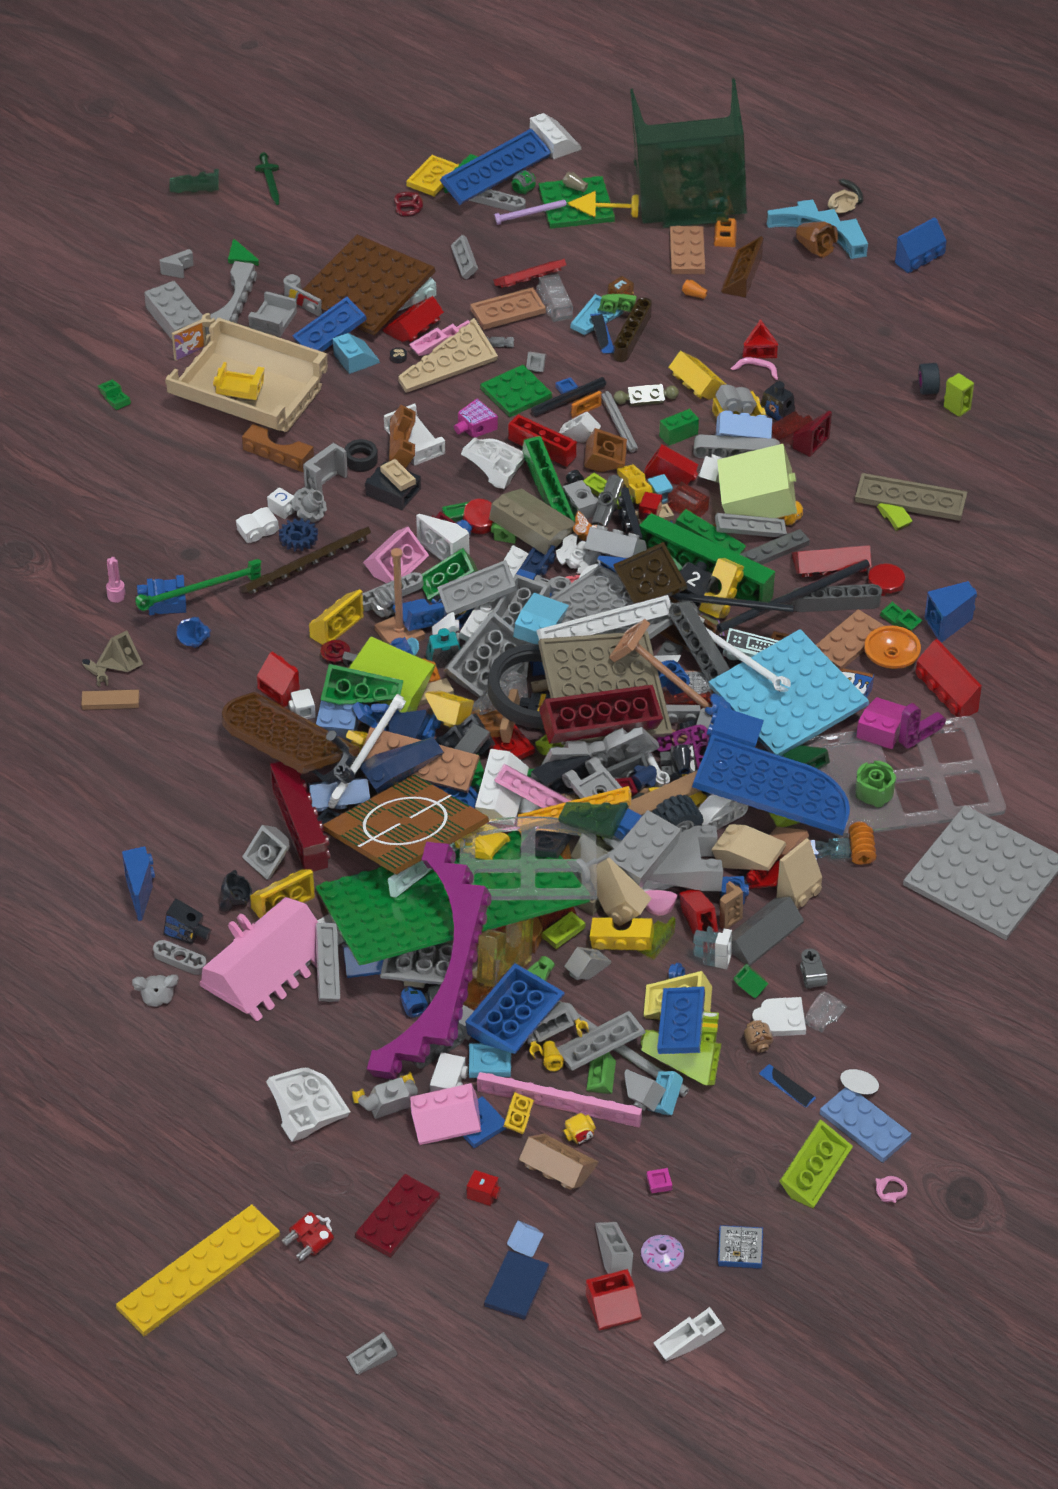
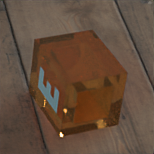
[608,276,634,296]

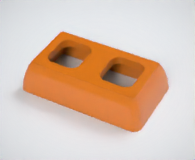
[714,218,737,247]

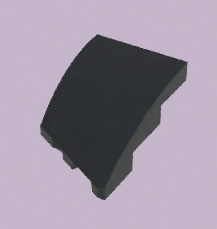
[435,713,496,757]

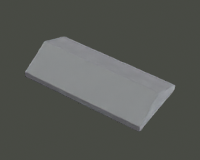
[557,1011,646,1070]

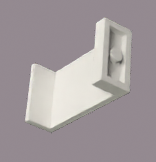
[384,404,445,466]

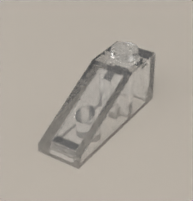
[472,671,529,715]

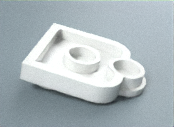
[752,997,806,1036]

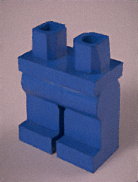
[137,575,186,615]

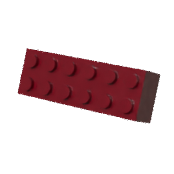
[539,684,663,744]
[270,761,330,872]

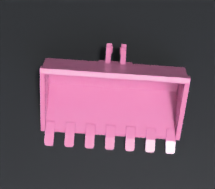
[200,897,319,1021]

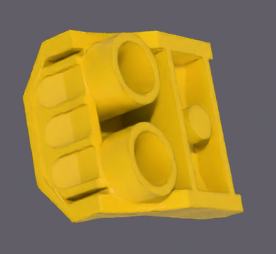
[455,825,510,861]

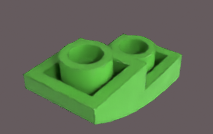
[599,294,637,313]

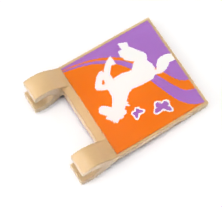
[172,313,215,361]

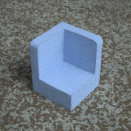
[507,1220,543,1257]

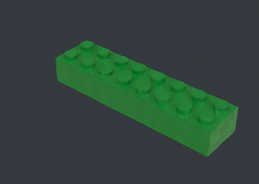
[639,513,775,602]

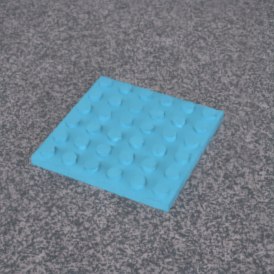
[709,629,869,756]

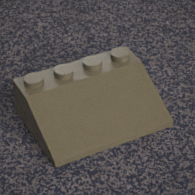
[489,488,576,555]

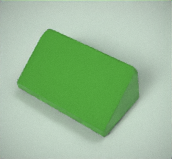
[587,1052,616,1094]

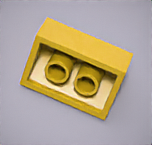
[669,351,727,400]
[309,589,364,645]
[250,869,315,918]

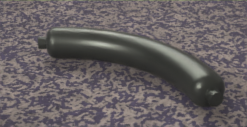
[839,178,863,204]

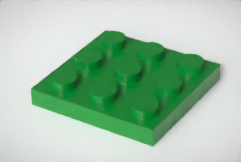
[480,365,552,418]

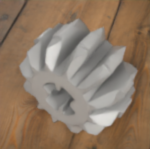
[371,586,403,618]

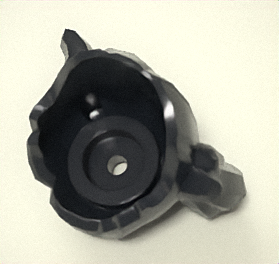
[219,870,252,912]

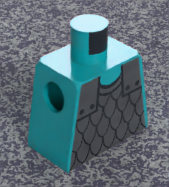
[425,628,460,669]

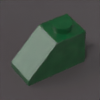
[783,745,830,769]

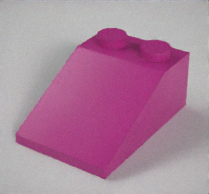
[856,697,906,749]

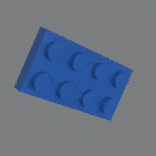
[292,297,367,352]
[657,987,705,1054]

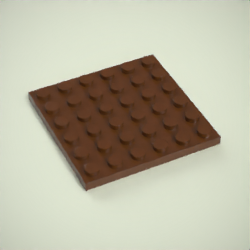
[302,234,436,335]

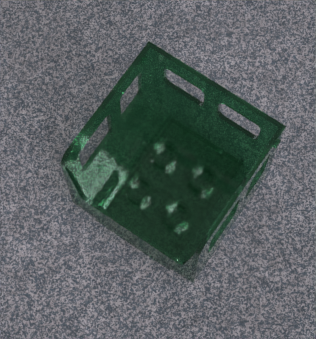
[630,78,747,228]

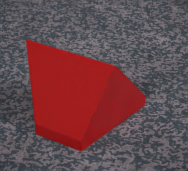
[743,319,778,359]

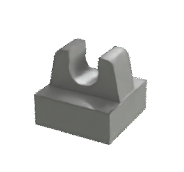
[526,351,546,372]

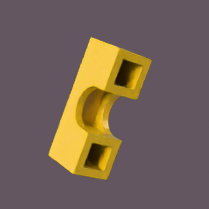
[699,558,744,618]
[590,918,654,951]

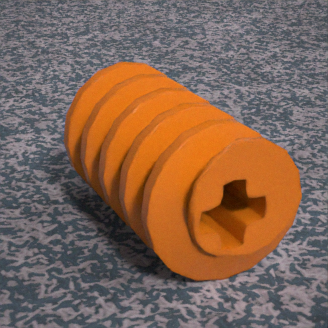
[848,821,877,865]

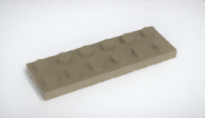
[855,473,967,521]

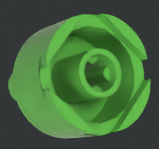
[855,761,896,807]

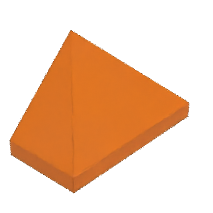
[571,391,602,419]

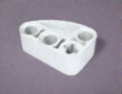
[698,794,748,830]

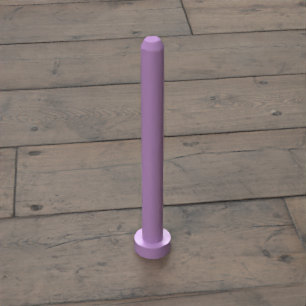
[495,200,567,225]

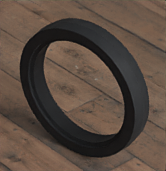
[487,644,545,729]

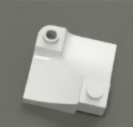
[461,437,525,489]
[266,1068,350,1142]

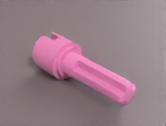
[106,557,126,602]

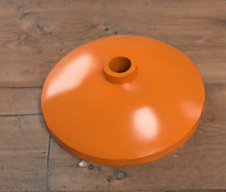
[864,626,921,669]

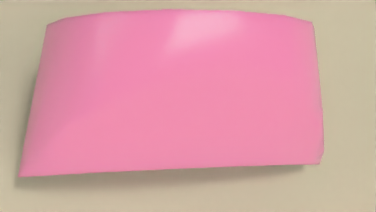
[645,890,677,916]

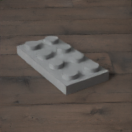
[437,560,517,615]

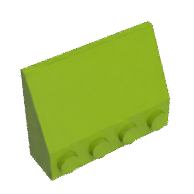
[349,637,436,713]

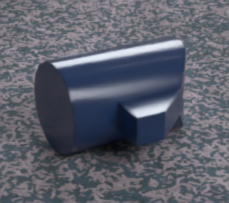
[631,765,657,789]

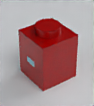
[639,492,662,520]
[467,1170,501,1206]

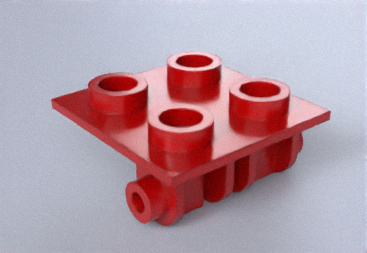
[746,861,780,889]

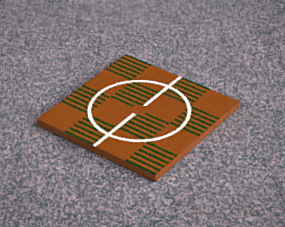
[323,774,489,875]

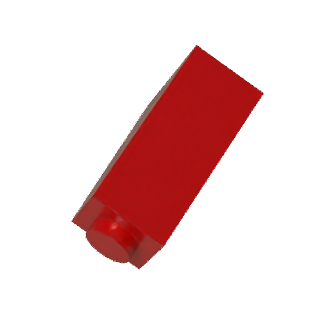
[643,444,699,486]
[679,889,718,947]

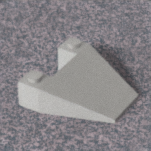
[648,825,723,891]

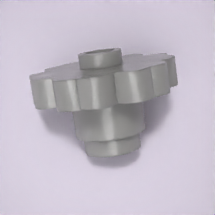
[291,487,327,523]

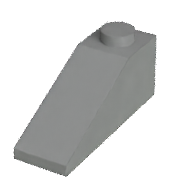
[595,1222,633,1276]

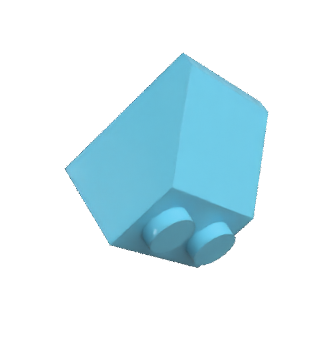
[333,333,380,374]

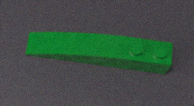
[522,436,575,522]

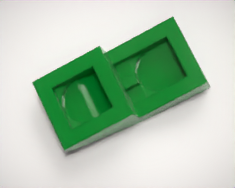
[98,379,131,410]
[879,602,922,631]

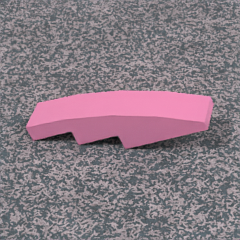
[409,320,470,356]

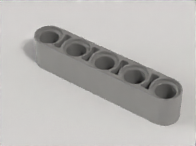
[693,435,780,459]

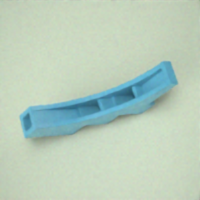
[767,199,868,259]

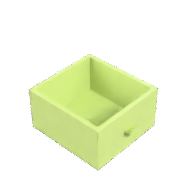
[717,444,797,518]

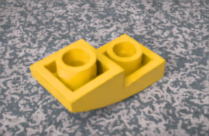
[503,1092,534,1134]

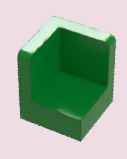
[733,963,768,998]

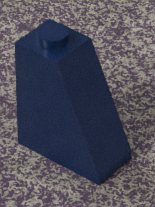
[389,710,430,740]

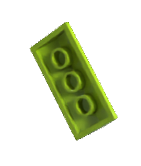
[779,1119,853,1208]

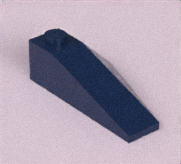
[360,737,444,794]

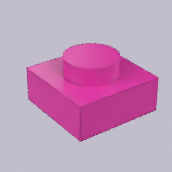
[647,1168,672,1194]

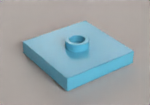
[469,1043,511,1078]

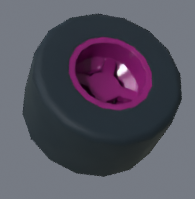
[918,363,940,395]

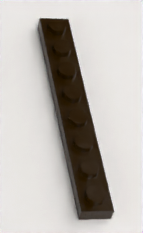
[239,526,371,595]

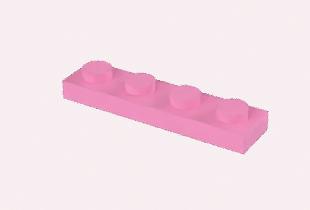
[494,763,571,808]

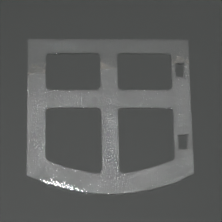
[460,816,597,900]

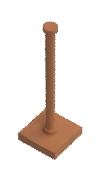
[374,548,425,644]
[609,619,713,716]

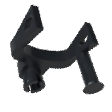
[312,730,355,785]

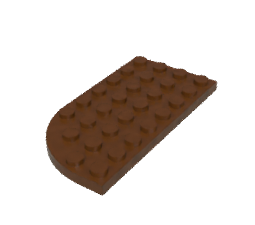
[221,692,360,774]

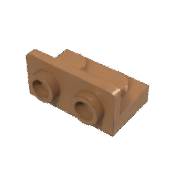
[720,881,743,929]

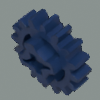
[279,518,318,552]

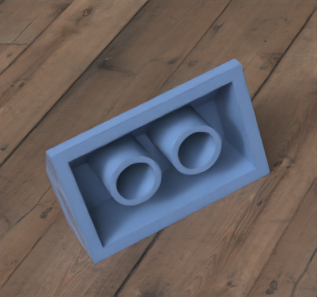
[308,777,370,811]

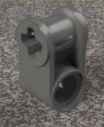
[800,949,827,989]

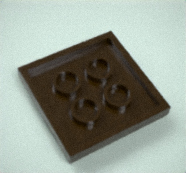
[613,542,688,604]

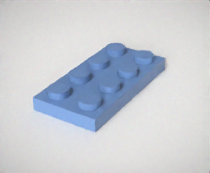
[820,1087,911,1163]

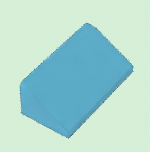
[647,1071,683,1115]

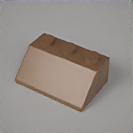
[519,1134,598,1189]

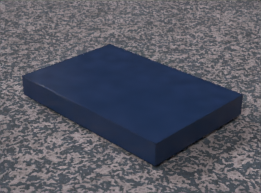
[484,1250,549,1320]

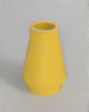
[543,1041,564,1071]

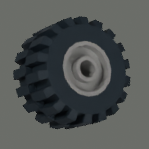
[652,794,704,833]

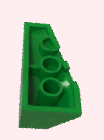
[321,664,404,705]

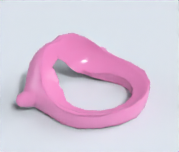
[875,1176,908,1203]

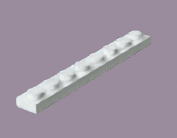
[458,545,529,641]
[536,595,671,640]

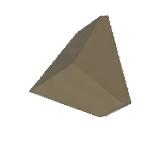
[95,630,143,672]

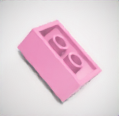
[363,527,429,583]
[410,1083,481,1145]

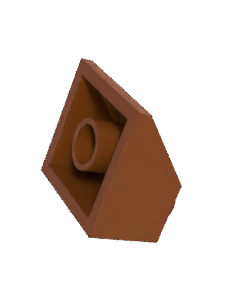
[584,428,627,472]

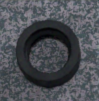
[345,439,378,472]

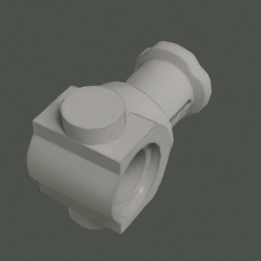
[534,575,571,597]

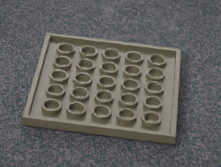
[538,631,673,745]

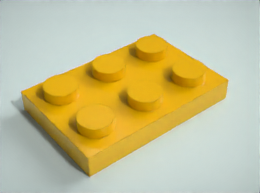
[406,155,459,196]

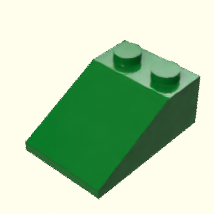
[421,548,478,602]

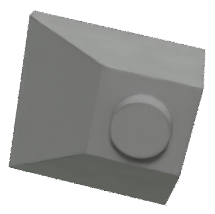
[242,825,289,880]

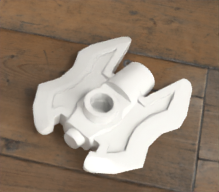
[556,533,601,574]

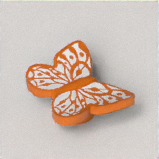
[573,511,604,541]

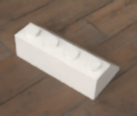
[475,749,529,828]

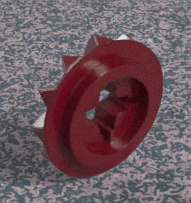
[320,640,350,664]

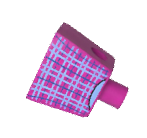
[454,398,498,438]

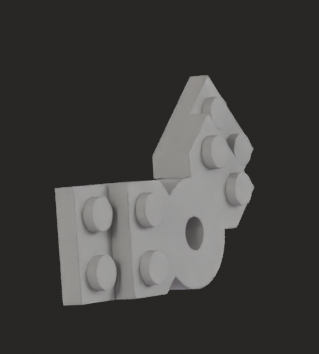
[542,727,659,768]

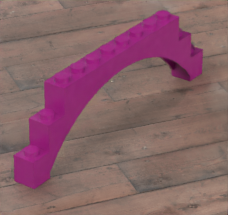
[367,842,492,1079]

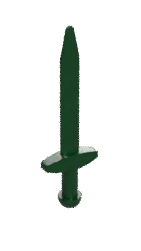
[255,152,279,205]

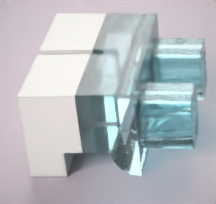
[693,926,732,970]

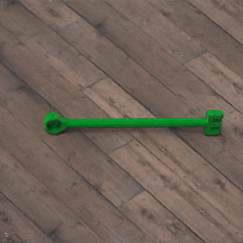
[135,559,261,611]

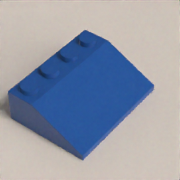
[465,963,565,1054]

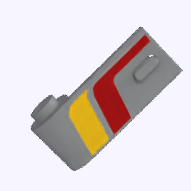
[284,274,322,316]

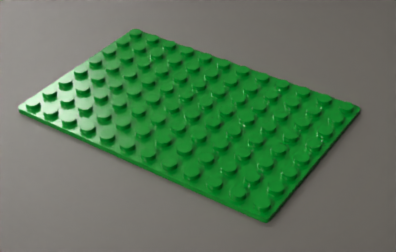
[316,830,590,965]

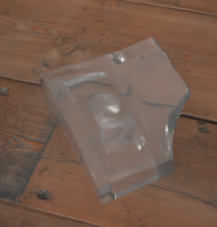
[805,991,847,1032]

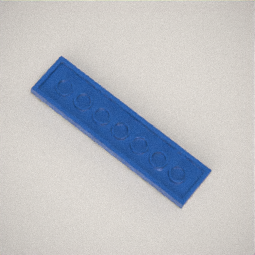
[440,128,552,205]

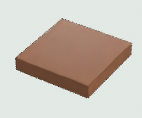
[770,827,809,859]

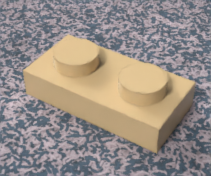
[380,459,416,491]

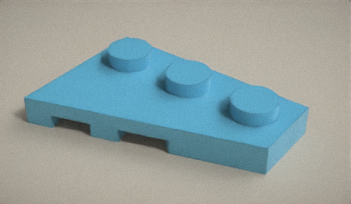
[570,294,624,335]

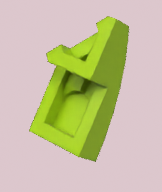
[877,503,912,531]

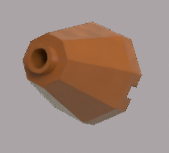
[796,221,838,258]

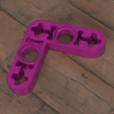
[899,703,946,749]
[656,724,710,769]

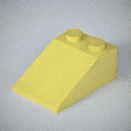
[644,971,712,1020]

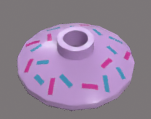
[641,1235,684,1272]

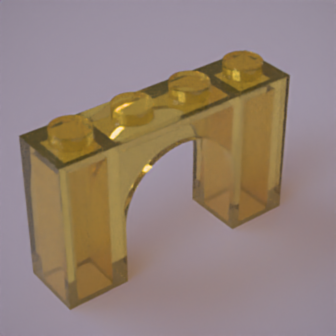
[476,918,534,987]

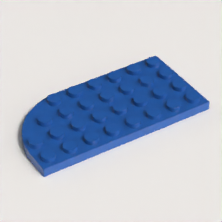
[692,734,850,836]

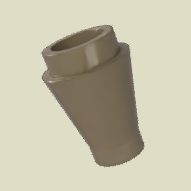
[563,172,588,192]

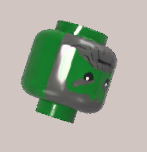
[512,170,536,194]

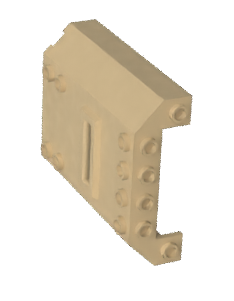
[165,317,328,432]

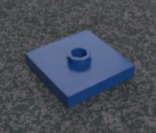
[463,1096,506,1148]

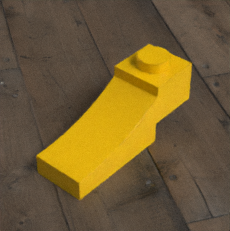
[617,464,652,504]

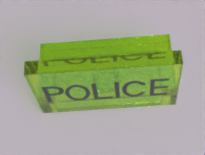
[637,916,675,960]

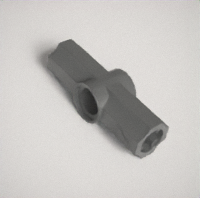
[591,475,624,527]

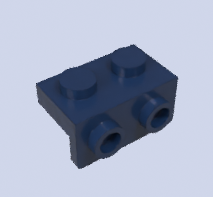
[519,545,556,576]

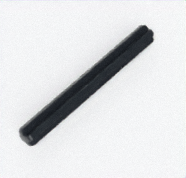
[531,377,607,417]

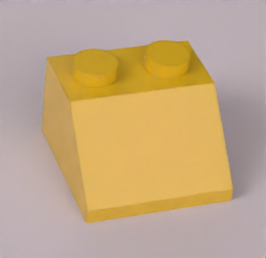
[425,690,474,727]

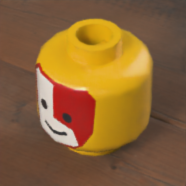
[563,1113,596,1144]

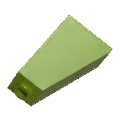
[641,1030,721,1085]

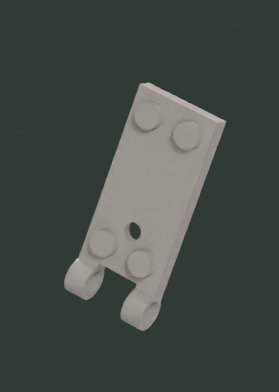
[562,757,633,837]

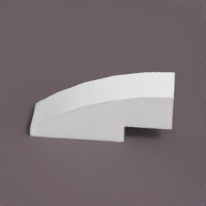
[654,1307,725,1361]

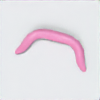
[731,357,778,380]

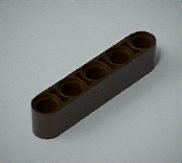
[613,297,652,362]

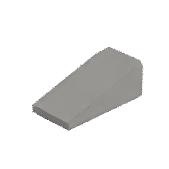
[347,1332,398,1375]

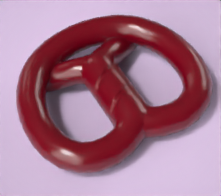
[394,192,423,216]

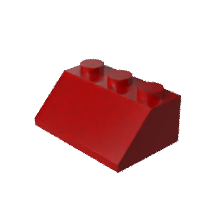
[383,295,444,343]

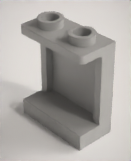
[248,291,297,337]
[303,443,348,494]

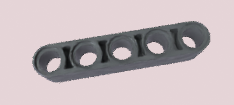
[791,584,882,612]
[669,601,730,681]

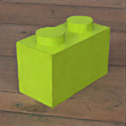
[944,373,974,417]

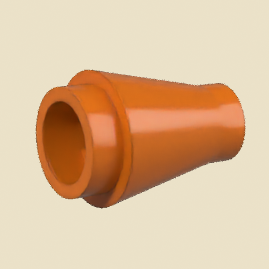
[682,279,708,299]

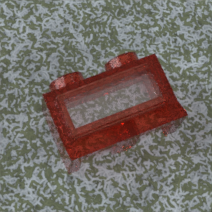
[667,481,709,517]

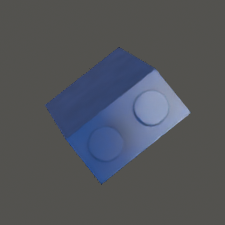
[924,581,977,642]
[706,706,764,748]

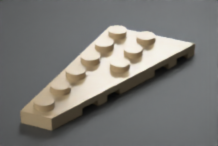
[398,318,498,393]

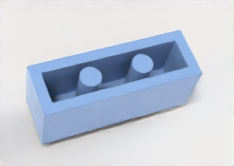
[716,411,772,439]

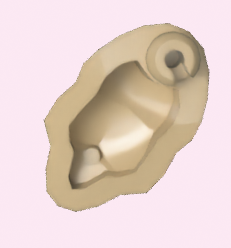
[828,190,858,214]

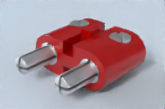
[282,1212,334,1261]

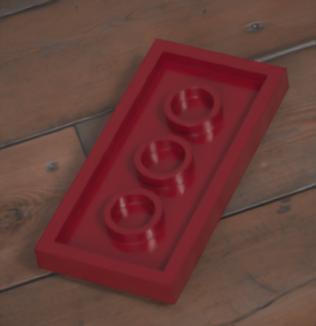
[355,1174,440,1258]

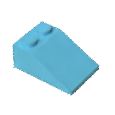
[513,593,569,644]

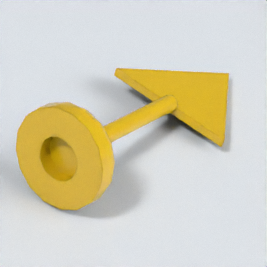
[568,191,639,218]

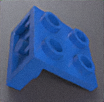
[392,599,445,631]

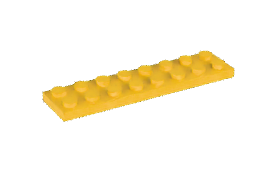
[116,1205,280,1336]

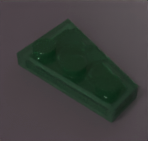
[169,169,219,193]
[558,802,629,840]

